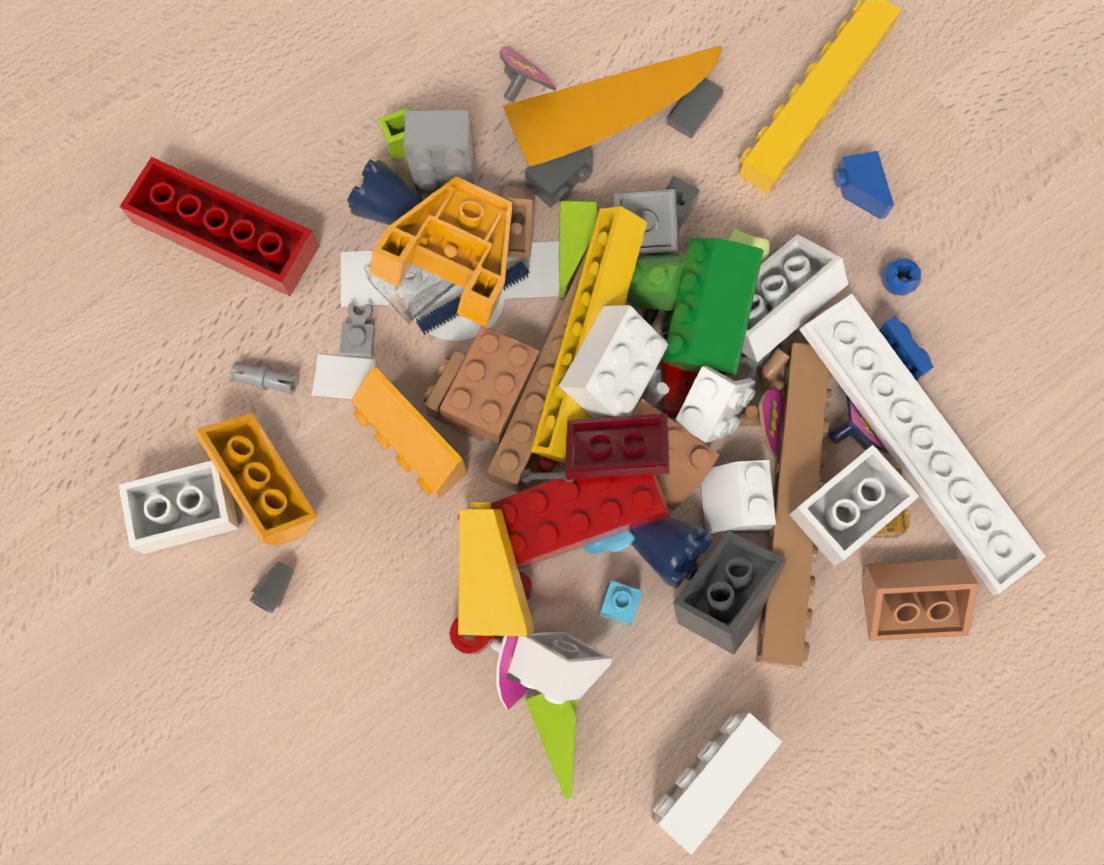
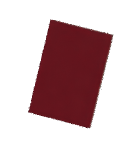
[565,413,670,480]

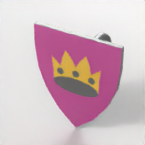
[499,47,557,102]

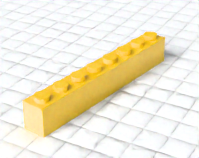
[739,0,902,194]
[531,206,647,463]

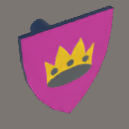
[829,394,889,453]

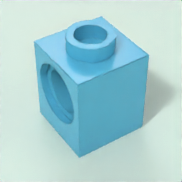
[599,580,643,627]

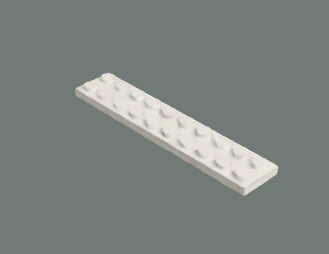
[799,294,1046,595]

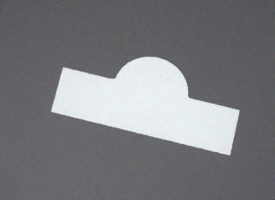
[340,241,569,341]

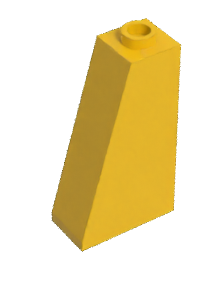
[458,502,534,637]

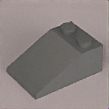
[673,531,786,655]

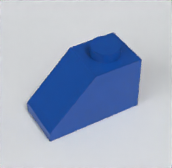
[834,151,894,219]

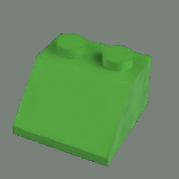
[627,253,687,311]

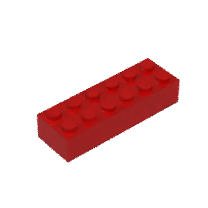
[119,156,319,296]
[457,474,671,569]

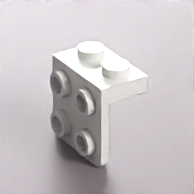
[675,366,756,443]

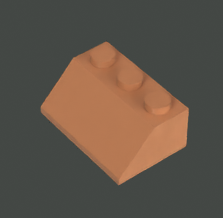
[631,398,719,510]
[863,559,978,641]

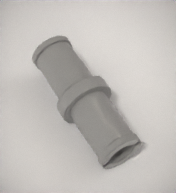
[230,362,298,394]

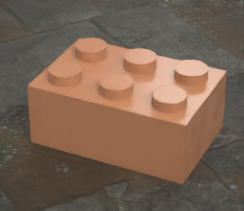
[440,325,540,445]

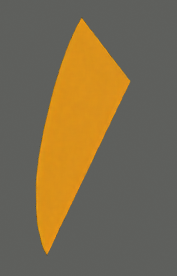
[502,46,722,166]

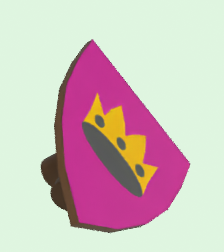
[738,389,783,457]

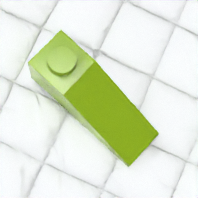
[559,201,598,298]
[525,693,579,800]

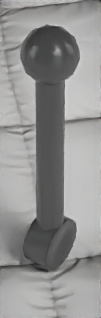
[520,469,575,483]

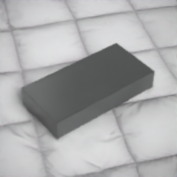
[667,79,724,139]

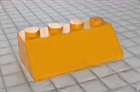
[351,366,467,499]
[195,413,318,547]

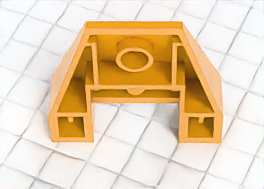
[370,176,513,327]

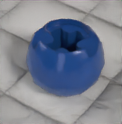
[882,257,921,296]

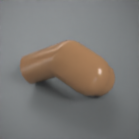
[761,348,790,392]

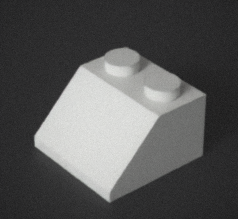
[700,460,776,534]
[509,631,613,704]

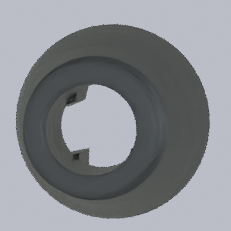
[250,562,294,613]

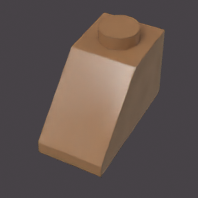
[502,187,535,258]

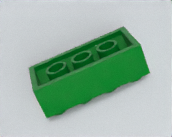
[663,238,764,375]

